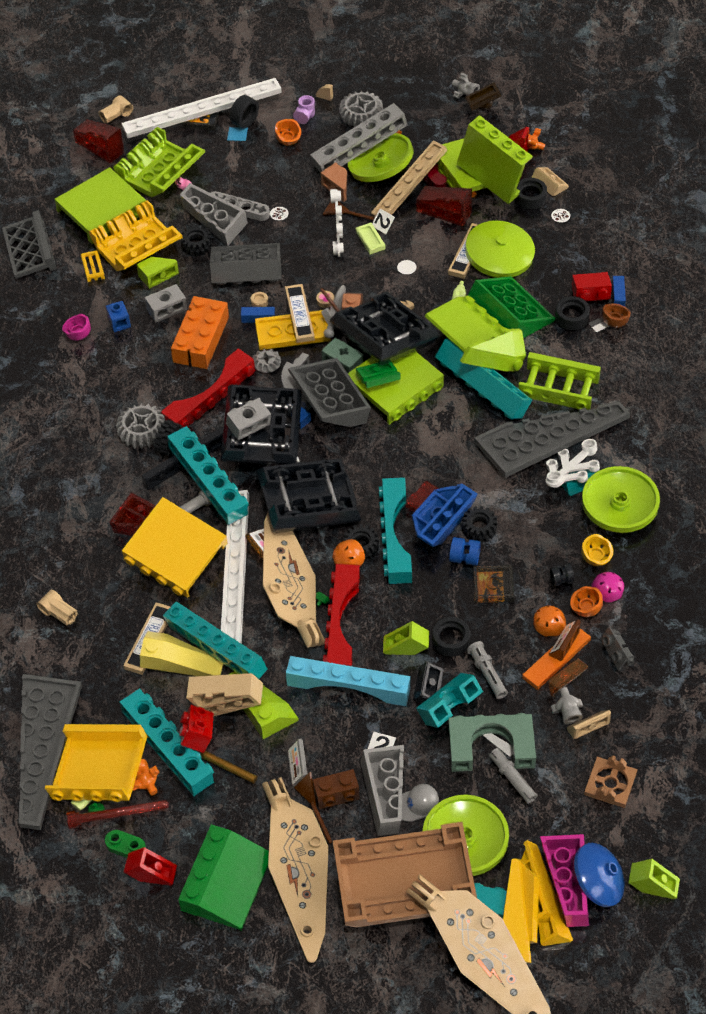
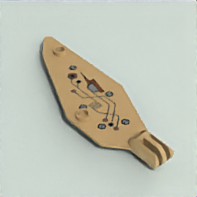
[263,513,325,648]
[262,777,328,963]
[406,874,551,1014]

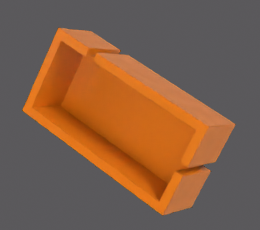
[171,296,229,369]

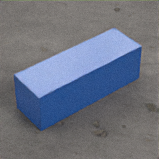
[612,276,626,306]
[241,307,275,323]

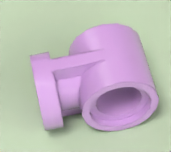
[293,95,315,124]

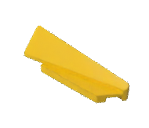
[518,840,573,946]
[503,859,539,963]

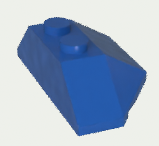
[412,484,478,547]

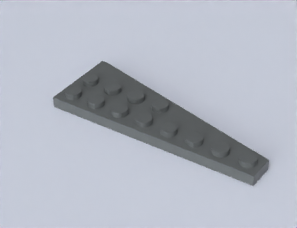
[19,674,82,830]

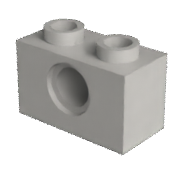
[145,284,187,323]
[226,398,271,440]

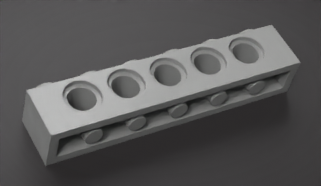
[310,103,408,173]

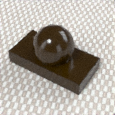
[465,82,501,111]

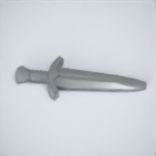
[321,285,346,338]

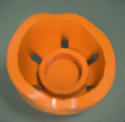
[275,119,301,146]
[333,539,365,566]
[570,586,603,617]
[533,605,566,636]

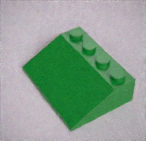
[468,276,556,338]
[178,824,269,930]

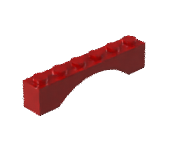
[161,348,255,427]
[323,564,360,666]

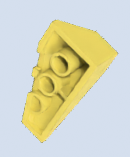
[140,631,223,676]

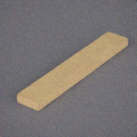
[371,141,447,217]

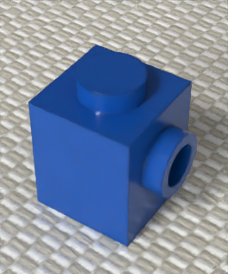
[106,301,131,332]

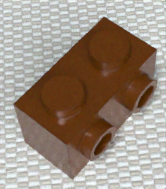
[312,769,360,810]

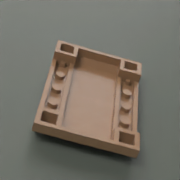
[333,822,477,927]

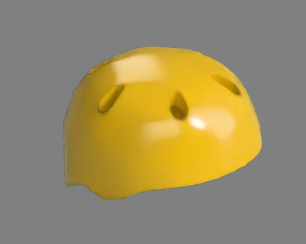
[581,534,613,566]

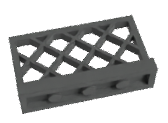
[2,210,57,279]

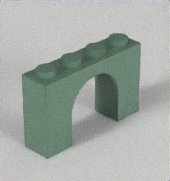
[448,713,536,772]

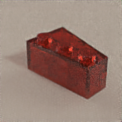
[73,119,124,164]
[416,186,472,226]
[109,493,156,536]

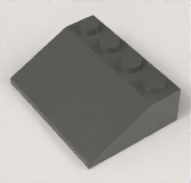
[210,243,282,285]
[288,358,371,427]

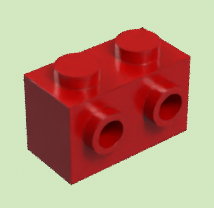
[571,272,612,301]
[179,705,214,753]

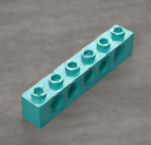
[167,426,249,525]
[163,602,268,679]
[120,688,214,797]

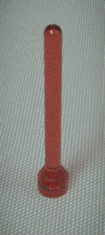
[66,800,169,829]

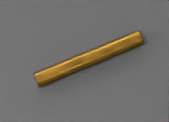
[200,751,258,784]

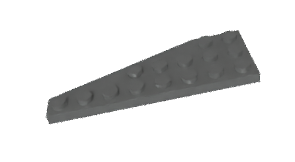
[474,402,630,478]

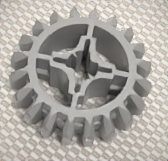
[339,91,383,127]
[116,403,165,449]

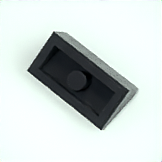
[413,661,444,703]

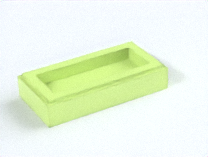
[356,223,386,254]

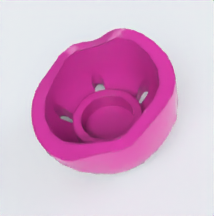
[62,314,91,341]
[591,572,624,602]

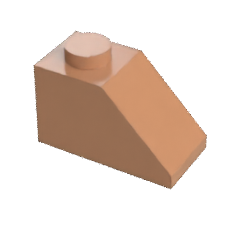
[321,162,347,202]
[342,293,363,310]

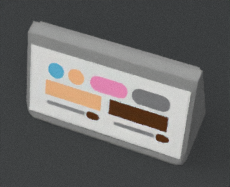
[288,738,307,787]

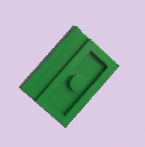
[356,362,401,388]

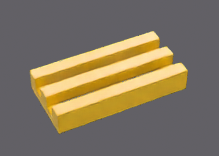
[81,250,105,282]

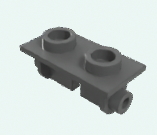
[600,626,634,670]

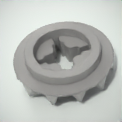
[253,348,281,373]

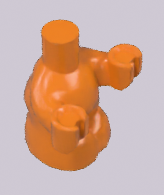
[528,128,545,150]
[133,759,159,796]

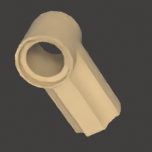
[99,96,133,124]
[37,590,78,625]

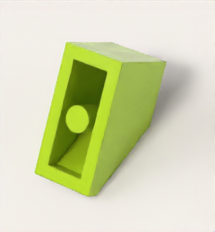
[137,257,179,289]
[383,621,429,655]
[629,859,680,899]

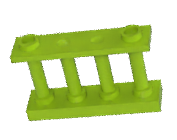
[518,352,601,410]

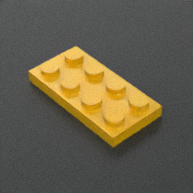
[255,310,331,350]

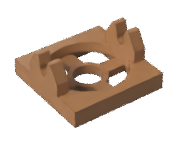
[584,756,638,808]

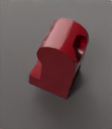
[422,163,447,194]

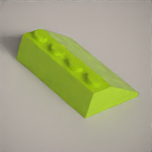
[425,296,508,352]

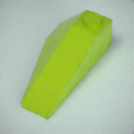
[460,329,526,372]
[228,671,299,739]

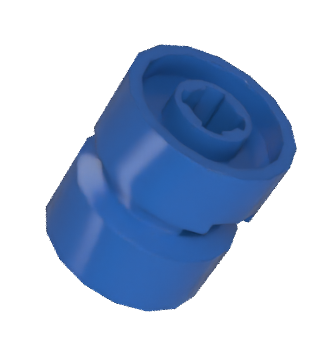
[449,537,481,566]

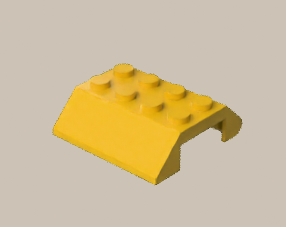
[89,200,183,271]

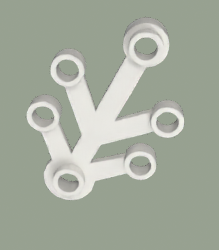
[330,189,344,257]
[545,439,600,488]

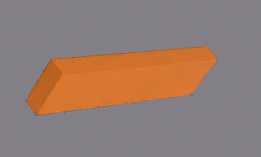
[522,629,591,690]

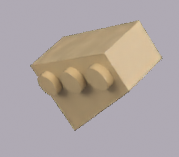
[186,673,263,716]

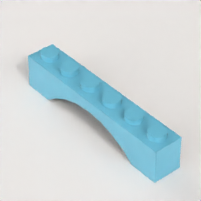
[286,656,410,706]

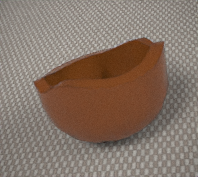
[602,304,631,328]

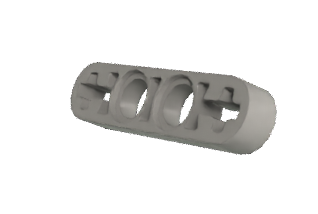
[211,191,270,221]

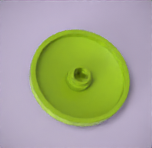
[348,133,414,182]
[465,221,535,278]
[582,466,660,533]
[423,795,509,876]

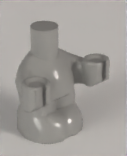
[452,73,480,99]
[551,687,583,724]

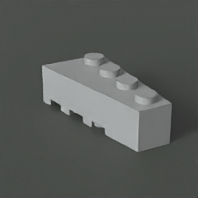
[180,183,248,246]
[361,745,404,836]

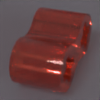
[406,481,439,512]

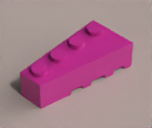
[540,834,589,927]

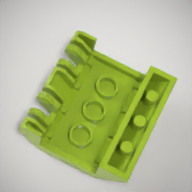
[113,127,205,197]

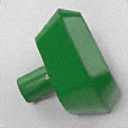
[315,592,330,606]
[88,803,105,816]

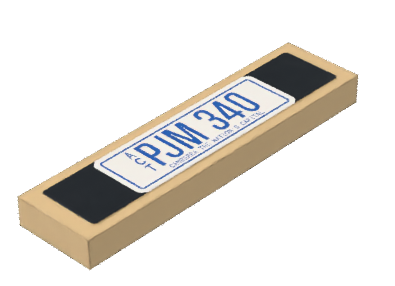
[448,223,477,279]
[285,284,315,343]
[123,602,170,675]

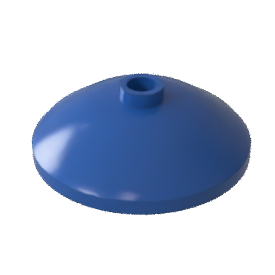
[574,843,625,907]

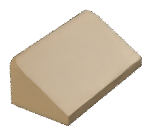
[532,167,569,196]
[567,710,611,739]

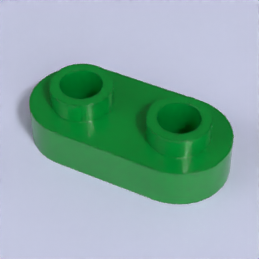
[105,830,146,858]

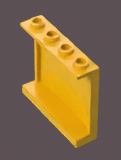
[122,497,228,598]
[45,724,148,802]

